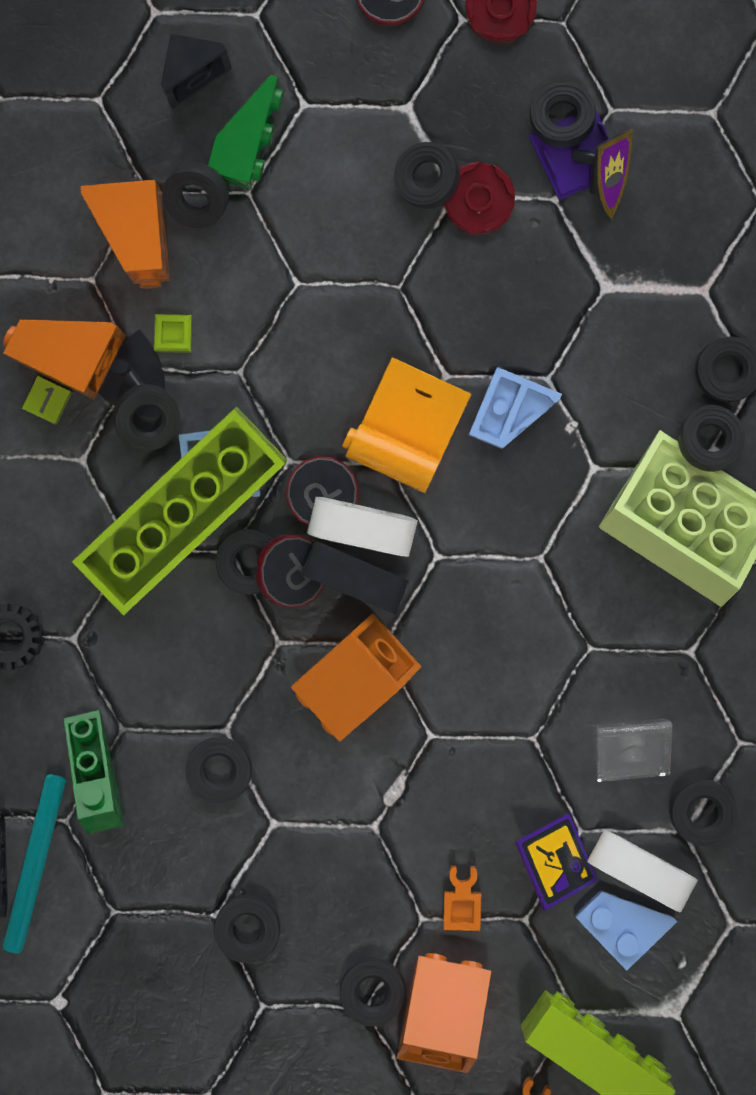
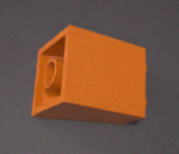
[80,180,170,289]
[3,320,126,400]
[291,613,422,742]
[396,953,491,1073]

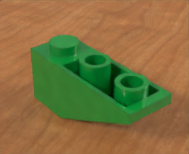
[208,75,284,190]
[64,710,124,834]

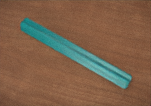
[2,774,66,954]

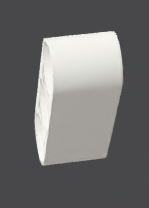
[307,497,418,557]
[587,829,698,913]

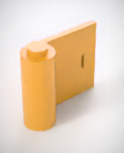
[342,357,471,494]

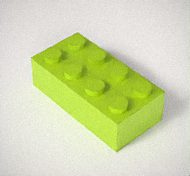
[520,990,676,1095]

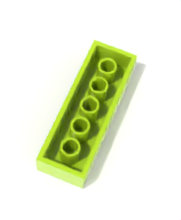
[72,407,287,616]

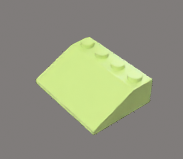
[599,430,756,607]

